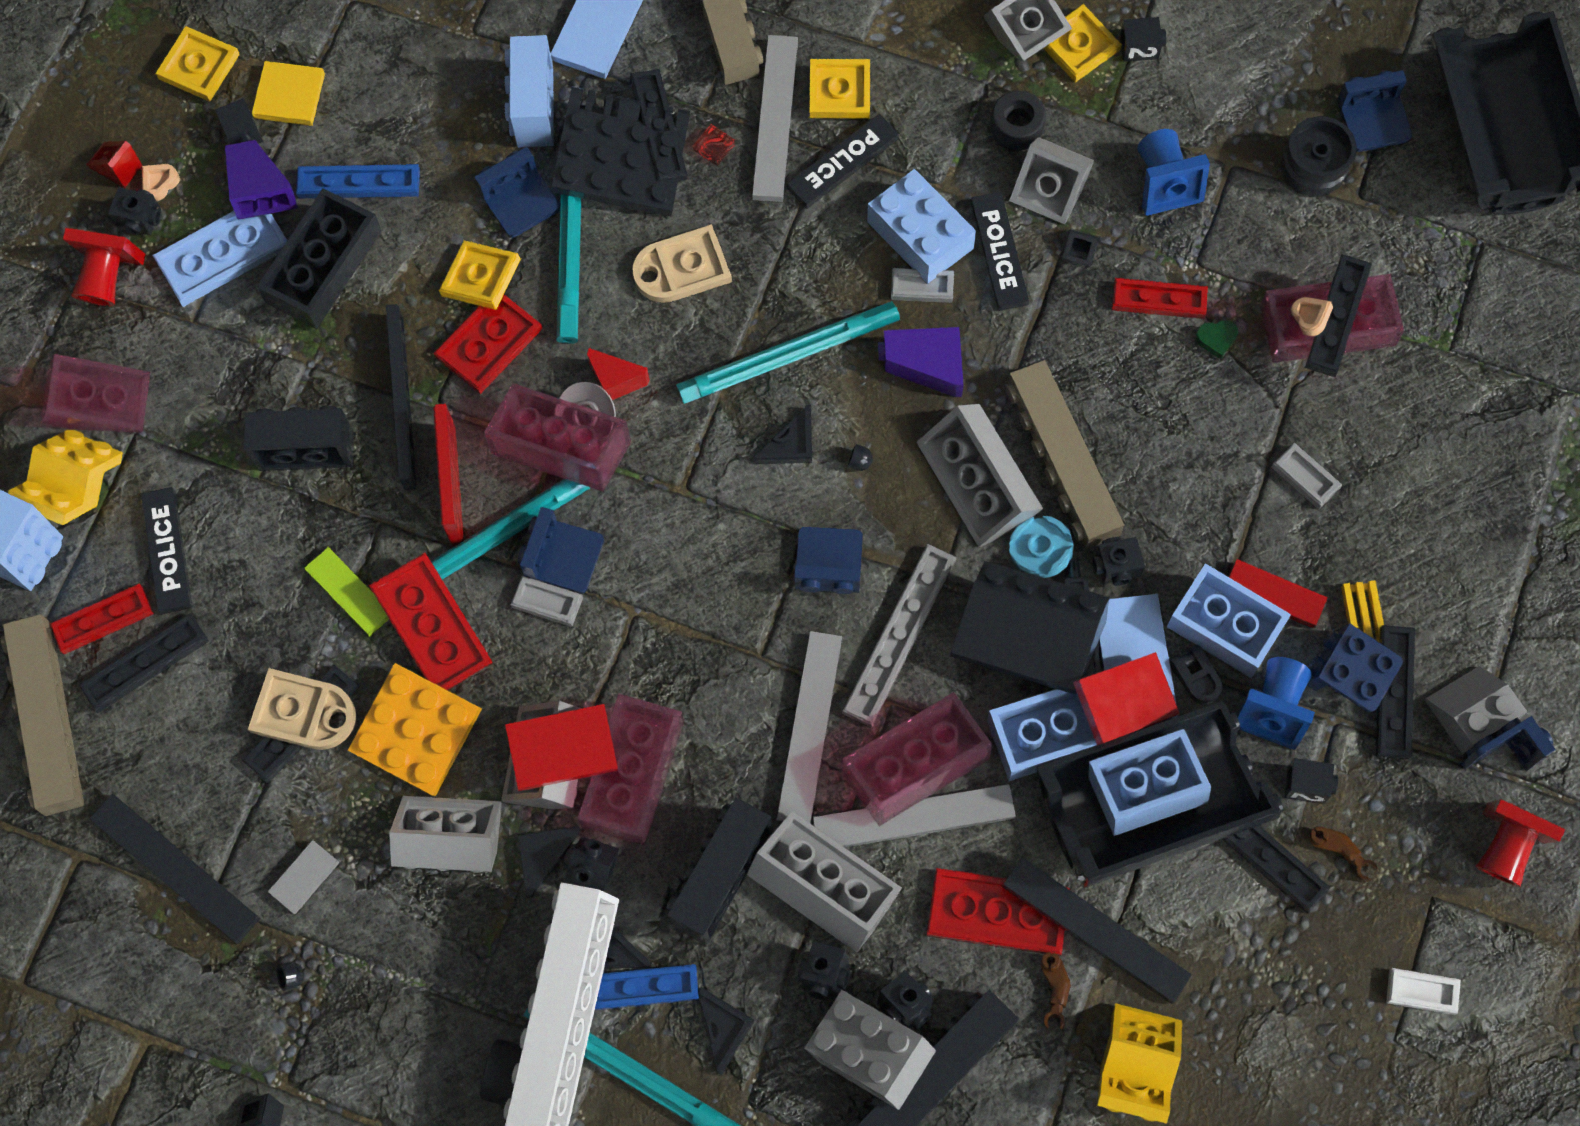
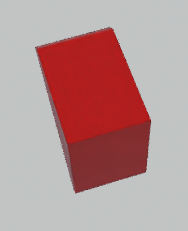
[86,141,143,188]
[587,348,650,400]

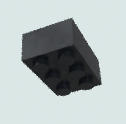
[244,406,354,471]

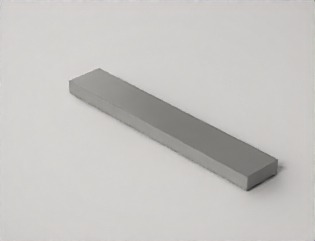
[753,35,798,202]
[842,544,956,728]
[777,631,842,823]
[813,784,1016,848]

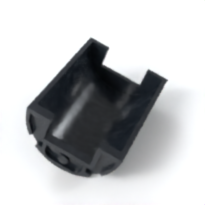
[1432,11,1580,214]
[1037,701,1284,887]

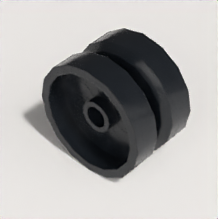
[1281,116,1357,196]

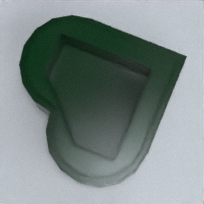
[1196,320,1238,360]

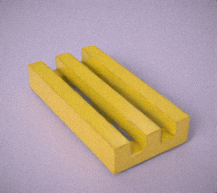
[1341,580,1384,642]

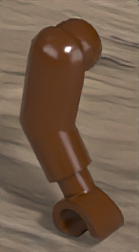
[1310,826,1378,882]
[1040,952,1071,1031]

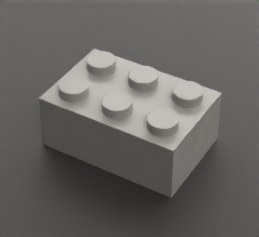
[804,990,936,1110]

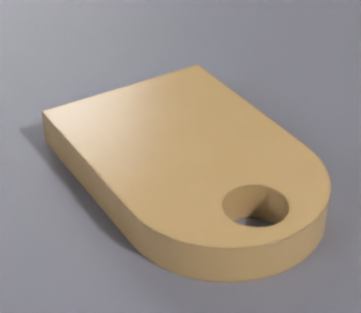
[633,224,732,303]
[248,668,356,750]

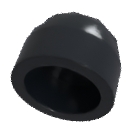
[847,444,873,471]
[276,962,305,991]

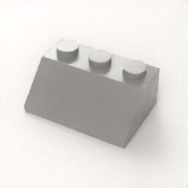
[501,701,581,809]
[389,796,501,873]

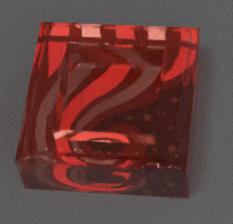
[693,124,735,166]

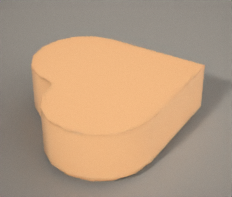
[142,164,180,201]
[1291,297,1333,336]

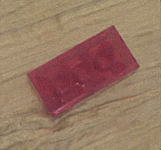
[1260,274,1404,363]
[484,384,631,492]
[842,692,992,826]
[578,694,684,846]

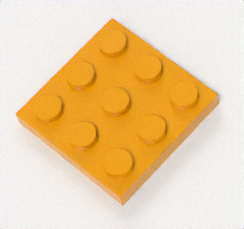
[348,663,482,796]

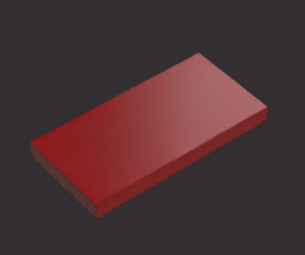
[433,403,464,546]
[369,553,493,690]
[927,868,1070,956]

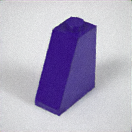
[225,140,298,220]
[878,327,964,397]

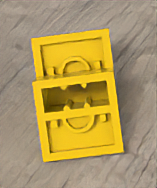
[8,430,123,525]
[1097,1003,1182,1124]

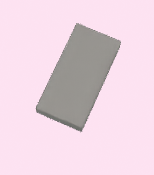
[891,268,954,303]
[1271,443,1342,509]
[510,576,583,627]
[268,840,340,914]

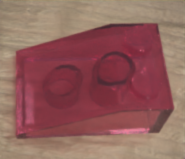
[40,354,150,433]

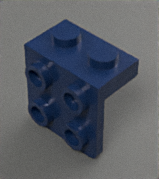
[1337,70,1413,152]
[474,147,560,238]
[518,507,604,594]
[795,527,863,594]
[1307,623,1403,712]
[1461,716,1556,771]

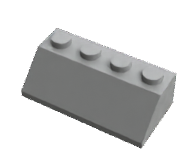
[917,404,1043,547]
[747,811,902,953]

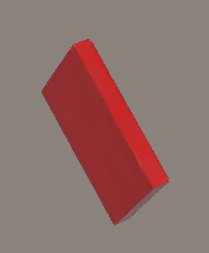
[433,295,543,394]
[1073,652,1180,745]
[505,704,618,791]

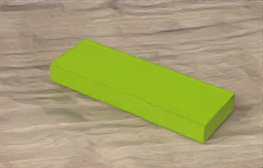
[304,547,389,637]

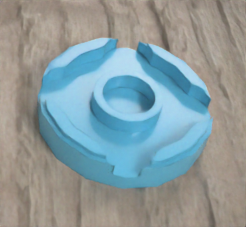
[1009,516,1074,578]

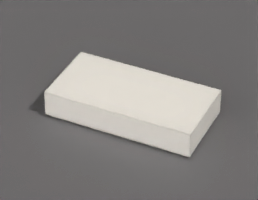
[1386,968,1461,1015]

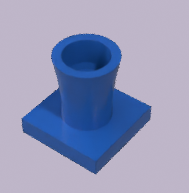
[1137,129,1210,216]
[1236,657,1315,750]

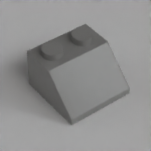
[983,0,1072,62]
[1009,137,1094,224]
[1424,666,1527,754]

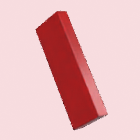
[1112,278,1208,319]
[1229,559,1328,629]
[50,583,154,654]

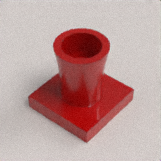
[63,228,146,306]
[1475,799,1565,887]

